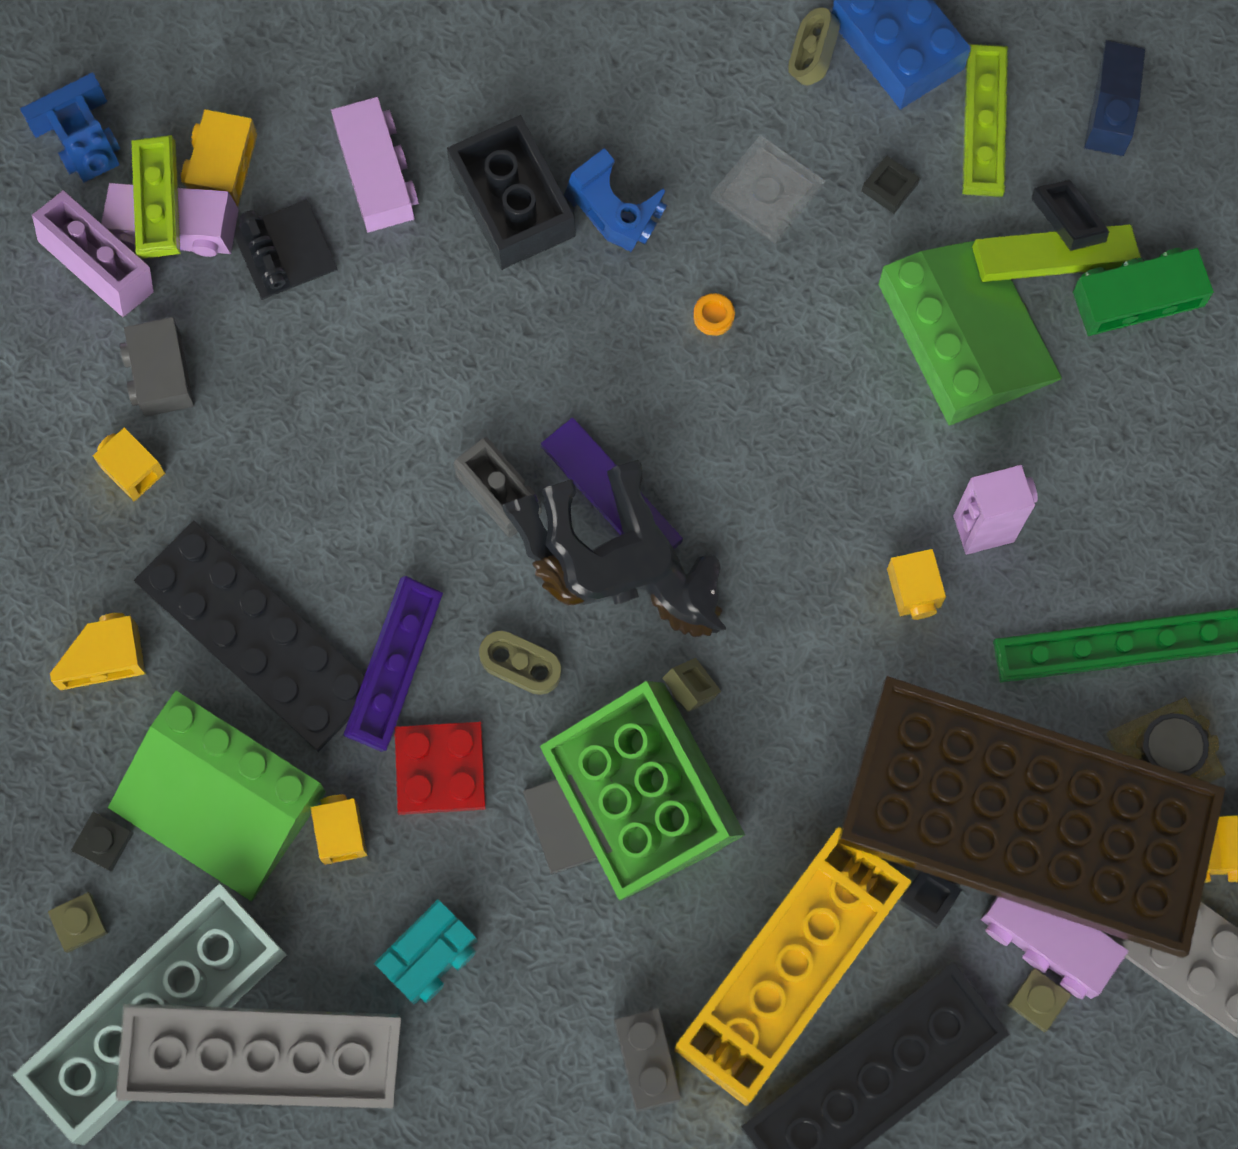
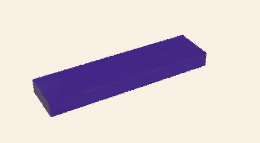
[541,417,683,549]
[343,576,443,752]

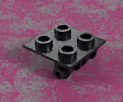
[234,199,338,300]

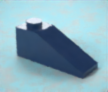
[1084,40,1145,157]

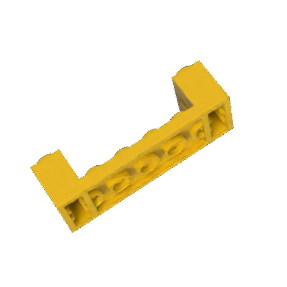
[674,827,912,1106]

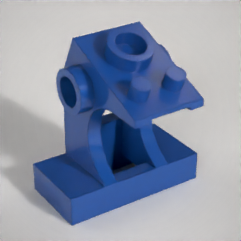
[20,72,120,183]
[564,148,667,252]

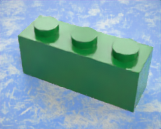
[1073,248,1214,336]

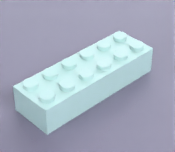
[13,884,287,1145]

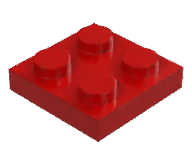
[395,722,486,815]

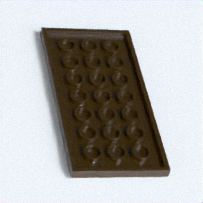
[837,676,1225,958]

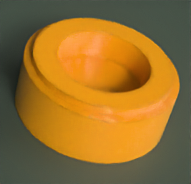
[693,293,735,336]

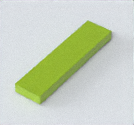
[962,44,1008,197]
[972,224,1141,282]

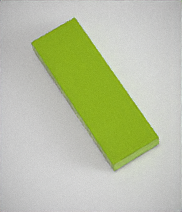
[131,135,181,259]

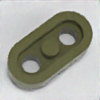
[788,7,840,86]
[479,631,561,695]

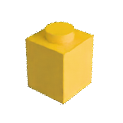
[93,427,165,501]
[887,549,946,620]
[311,794,367,865]

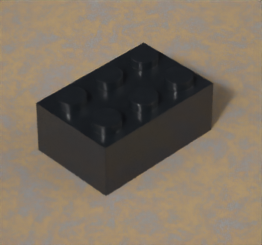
[447,115,575,270]

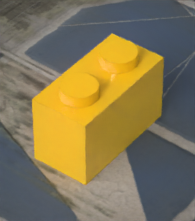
[181,109,257,207]

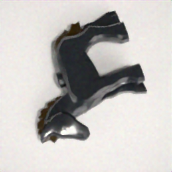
[502,460,726,637]

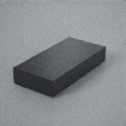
[1032,180,1110,251]

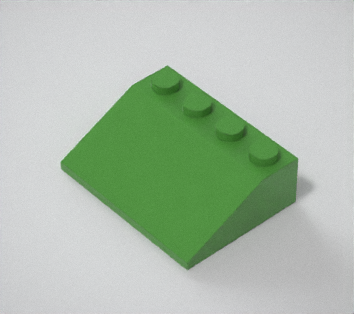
[878,241,1062,426]
[540,681,745,901]
[108,691,326,902]

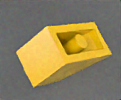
[50,613,145,690]

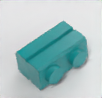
[374,899,477,1005]

